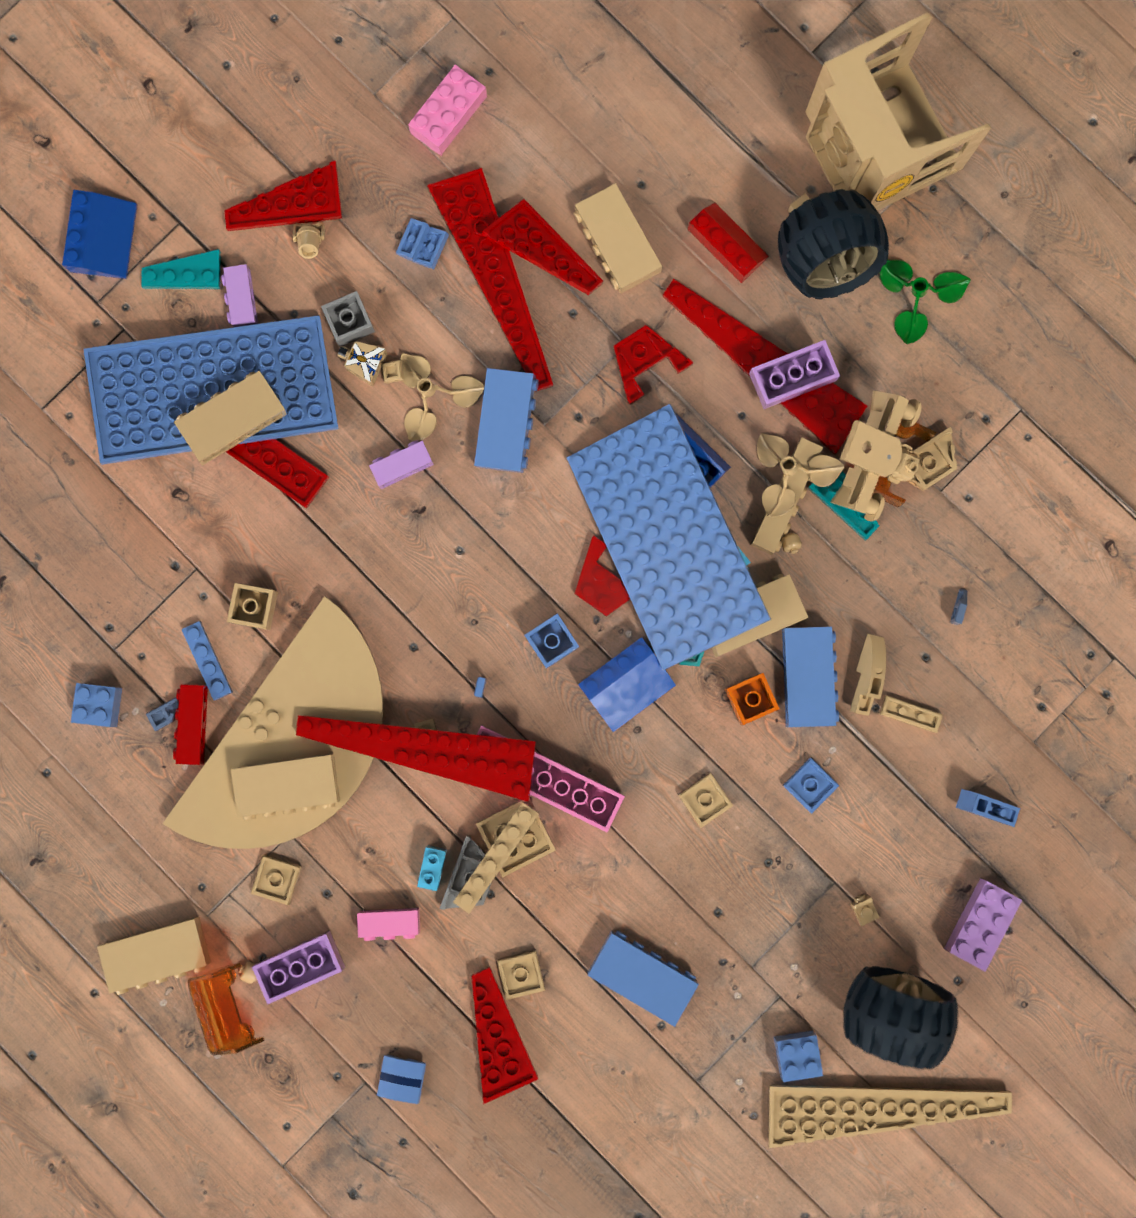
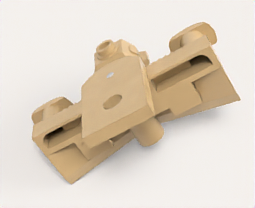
[830,391,921,521]

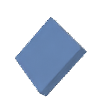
[782,758,839,814]

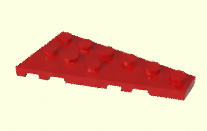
[471,967,539,1104]

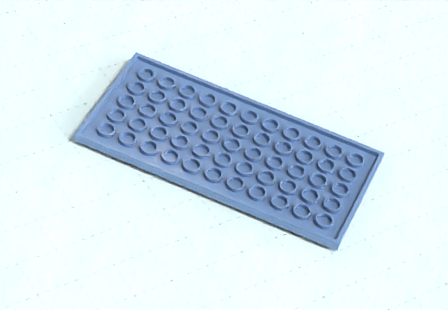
[83,315,339,465]
[566,404,772,670]

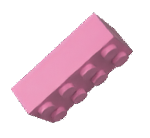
[408,65,487,156]

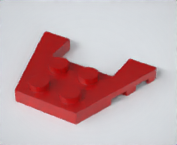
[613,325,693,405]
[575,536,630,617]

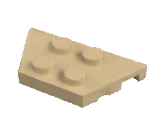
[906,427,957,491]

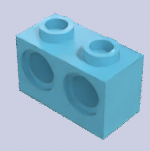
[417,845,447,891]

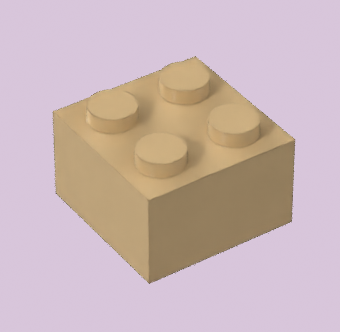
[227,583,278,630]

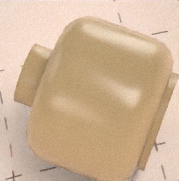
[781,533,802,554]
[238,962,257,984]

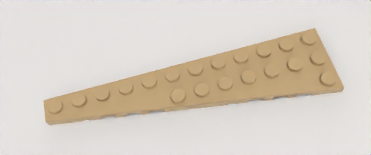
[768,1085,1012,1148]

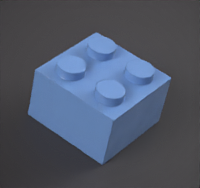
[524,613,579,669]
[71,683,122,727]
[774,1030,823,1082]

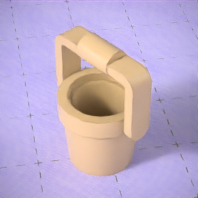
[293,222,325,259]

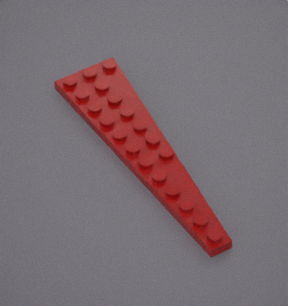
[427,168,553,392]
[662,279,868,455]
[296,715,536,802]

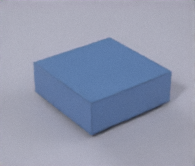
[474,677,486,698]

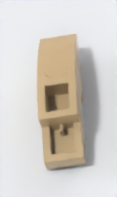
[850,634,886,716]

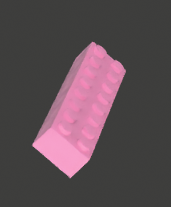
[477,726,625,832]

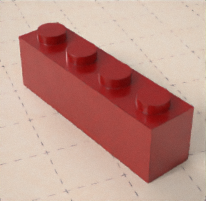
[173,685,208,765]

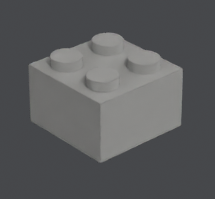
[321,291,375,347]

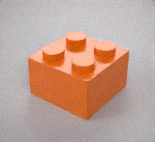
[725,673,779,725]

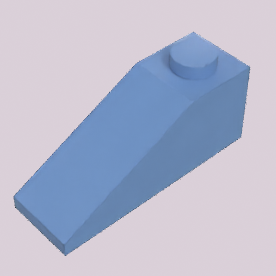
[956,789,1020,827]

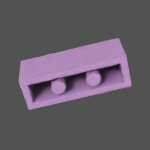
[221,264,258,327]
[369,440,434,489]

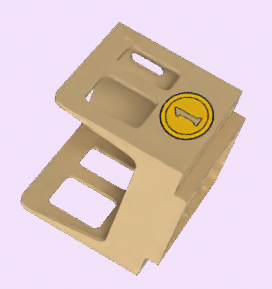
[805,13,991,211]

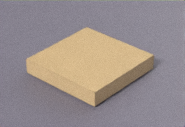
[678,773,733,828]
[251,855,302,905]
[497,950,545,1000]

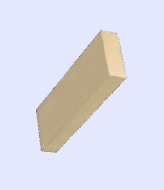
[880,696,943,733]

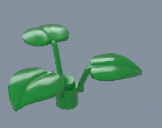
[880,260,971,344]

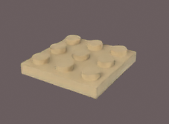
[476,799,556,877]

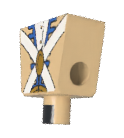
[338,342,388,386]

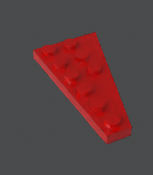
[224,160,343,231]
[482,199,603,295]

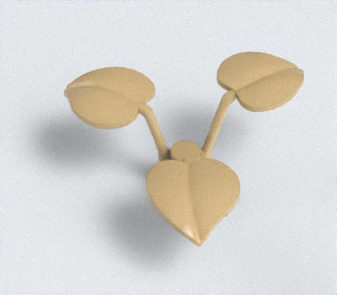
[400,353,485,441]
[757,433,844,518]

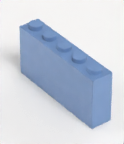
[474,368,538,473]
[782,627,839,727]
[587,930,699,1027]

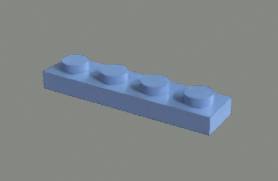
[181,621,233,701]

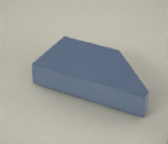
[950,589,967,625]
[146,697,179,731]

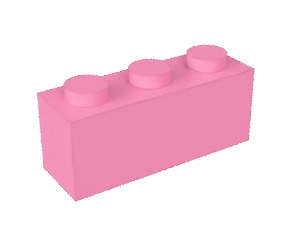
[357,908,420,941]

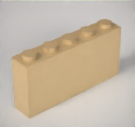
[573,183,662,294]
[174,370,287,466]
[712,574,808,657]
[231,754,340,820]
[97,917,211,995]

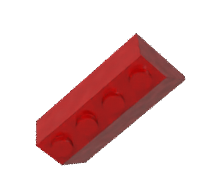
[688,203,769,284]

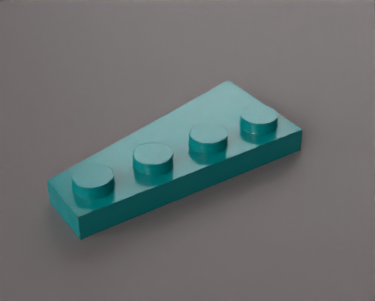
[141,249,221,289]
[808,472,880,541]

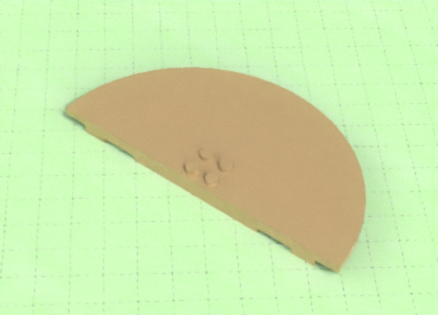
[163,596,383,849]

